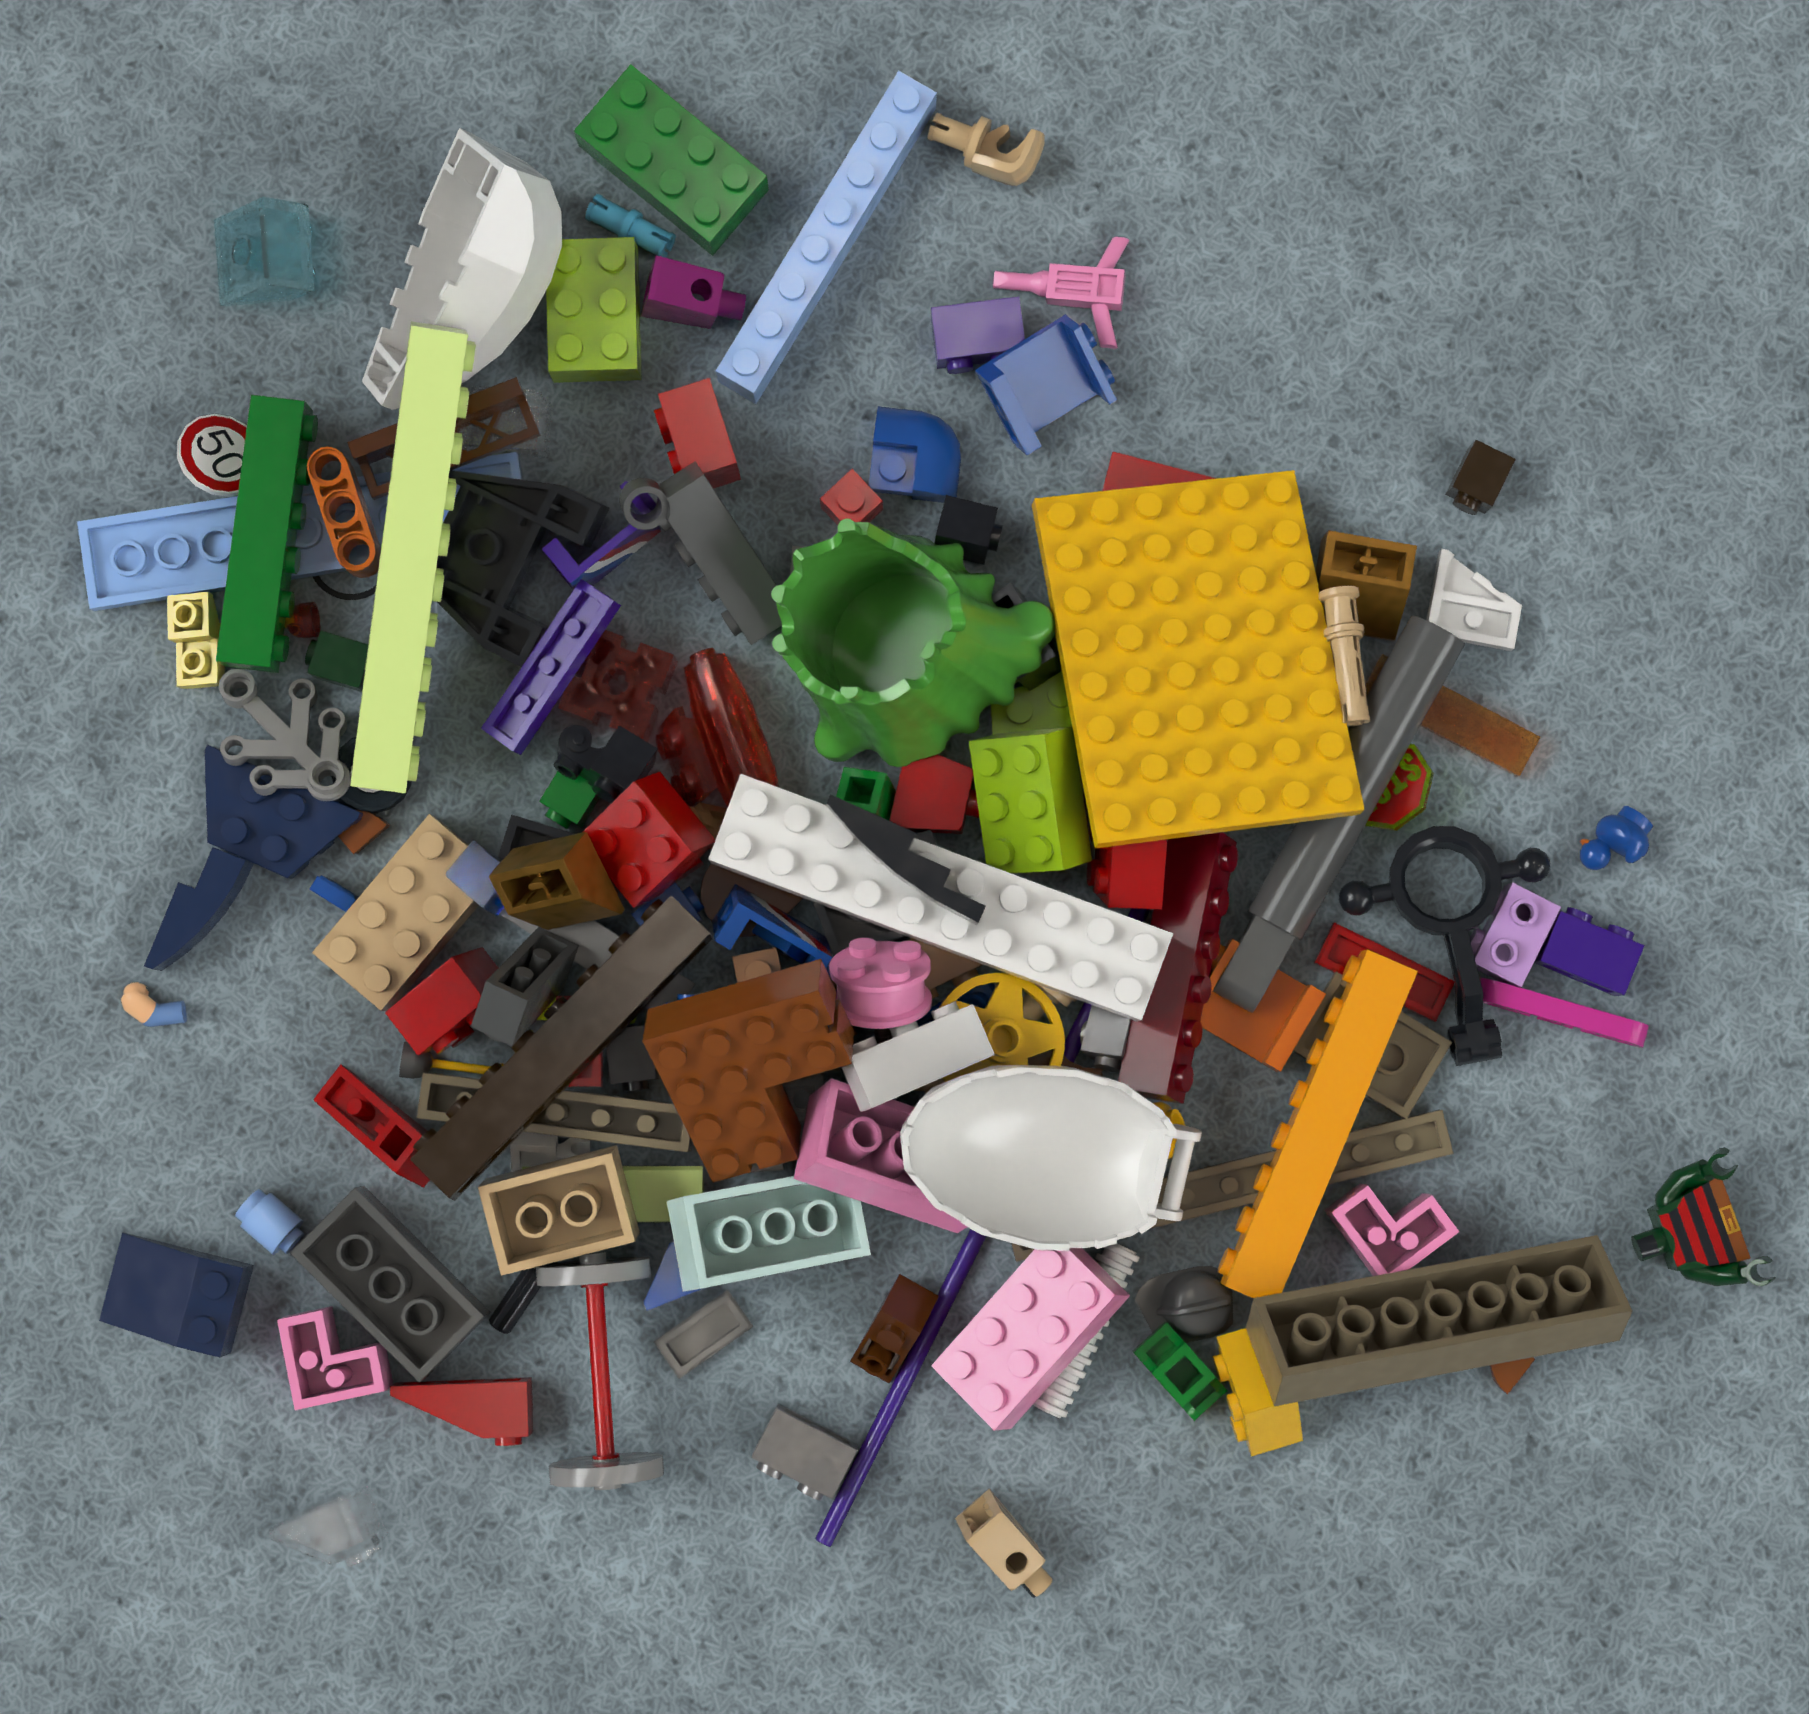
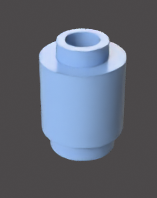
[235,1189,304,1255]

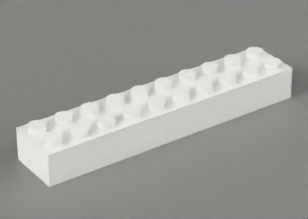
[708,774,1173,1022]

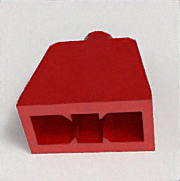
[889,754,979,834]

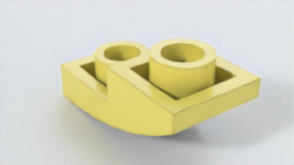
[167,592,225,689]

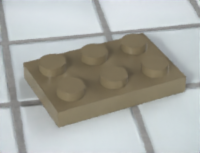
[1293,972,1452,1119]

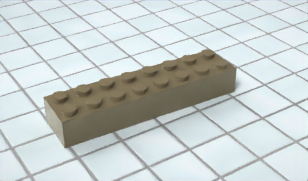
[1246,1235,1632,1406]

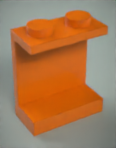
[1200,939,1326,1072]

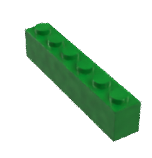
[216,395,318,673]

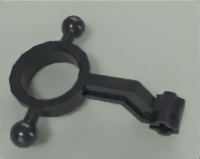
[1339,826,1550,1066]

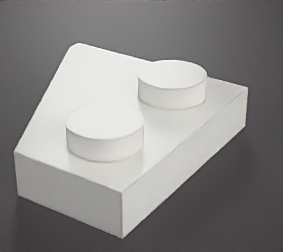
[1426,549,1522,651]

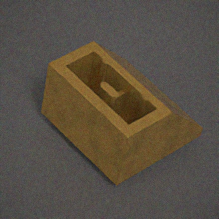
[1316,530,1417,641]
[489,832,625,930]

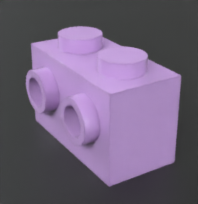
[1470,883,1561,987]

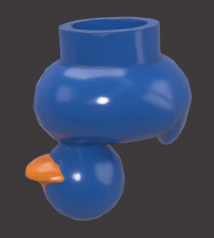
[1580,806,1653,870]

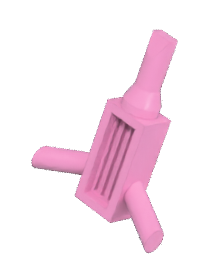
[993,237,1130,349]

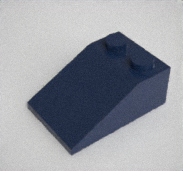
[99,1233,254,1358]

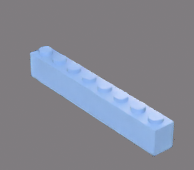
[716,71,937,404]

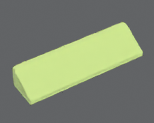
[522,1166,704,1222]

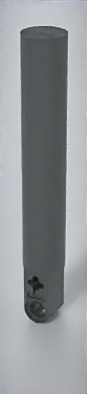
[1212,616,1465,1013]

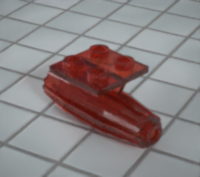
[655,648,779,807]

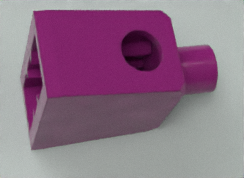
[640,255,746,329]

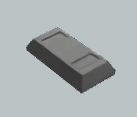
[654,1290,753,1379]

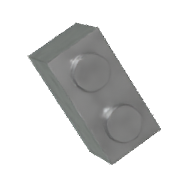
[751,1404,858,1501]

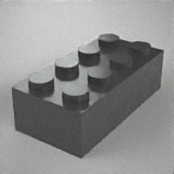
[290,1186,491,1382]

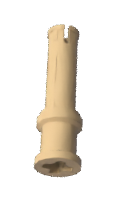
[1318,586,1370,726]

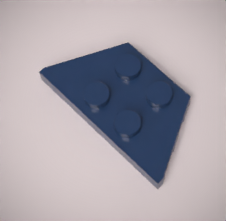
[204,745,364,879]

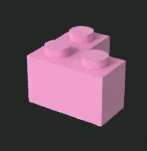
[1324,1184,1459,1276]
[277,1306,393,1410]

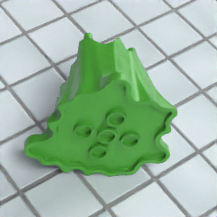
[771,518,1055,767]

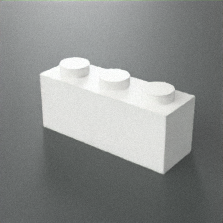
[842,1001,995,1112]

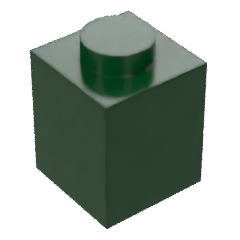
[305,630,368,692]

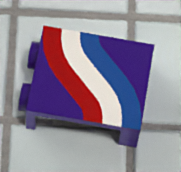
[542,481,661,590]

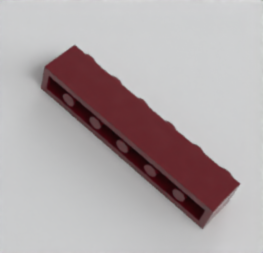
[1118,832,1238,1104]

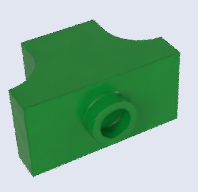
[1132,1321,1228,1421]

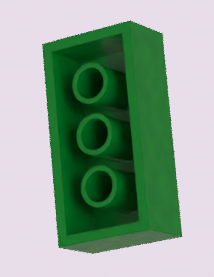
[574,64,769,256]

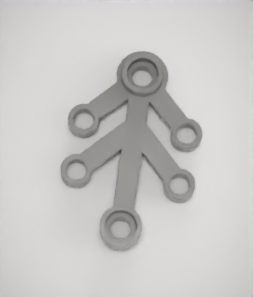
[219,669,351,801]

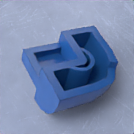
[868,406,961,503]

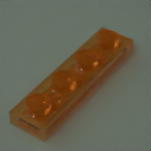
[1365,654,1540,777]

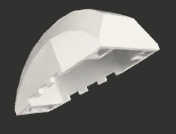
[362,128,562,410]

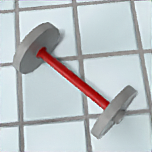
[536,1252,664,1490]

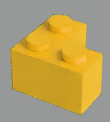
[1212,1328,1303,1457]

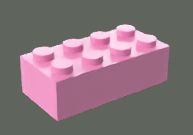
[794,1078,967,1233]
[931,1248,1130,1431]

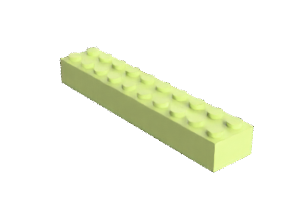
[350,321,476,793]

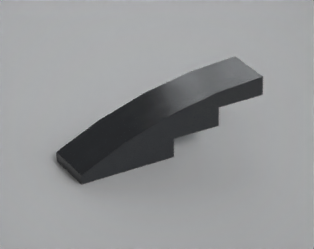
[827,794,986,925]

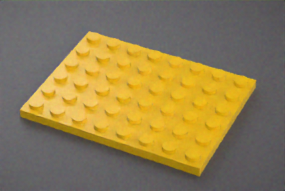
[1032,470,1365,848]

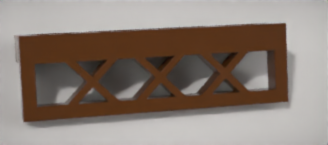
[347,377,541,500]

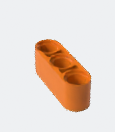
[307,446,381,578]

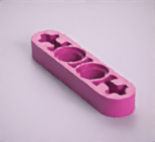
[1480,978,1649,1048]

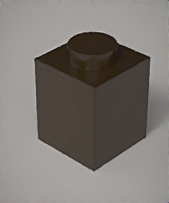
[1445,440,1516,515]

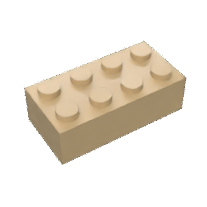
[312,814,496,1011]

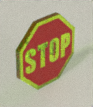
[1365,744,1434,831]

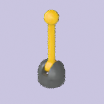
[399,1042,504,1079]

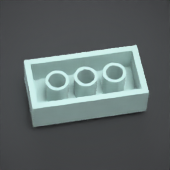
[667,1176,871,1292]

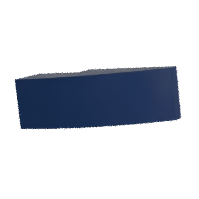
[144,847,254,971]

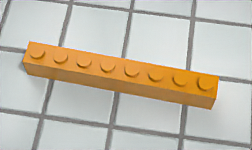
[1217,949,1418,1298]

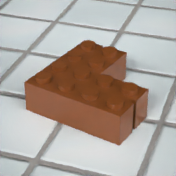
[642,959,854,1183]

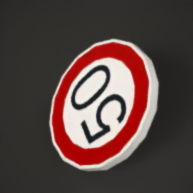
[177,414,247,497]

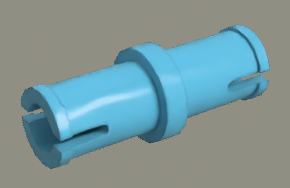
[585,194,676,257]

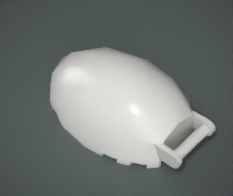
[900,1065,1202,1251]

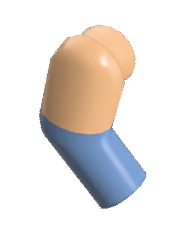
[121,982,187,1027]

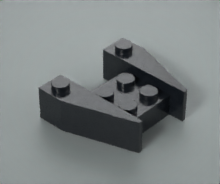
[436,470,610,667]

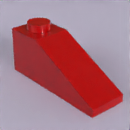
[313,1064,430,1188]
[390,1377,533,1446]

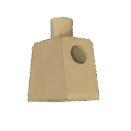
[955,1489,1052,1598]

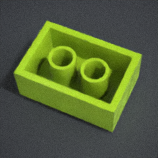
[546,237,642,383]
[969,727,1092,873]

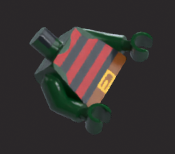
[1631,1147,1776,1286]

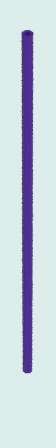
[815,908,1151,1547]

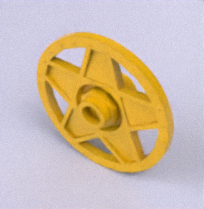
[939,973,1065,1082]

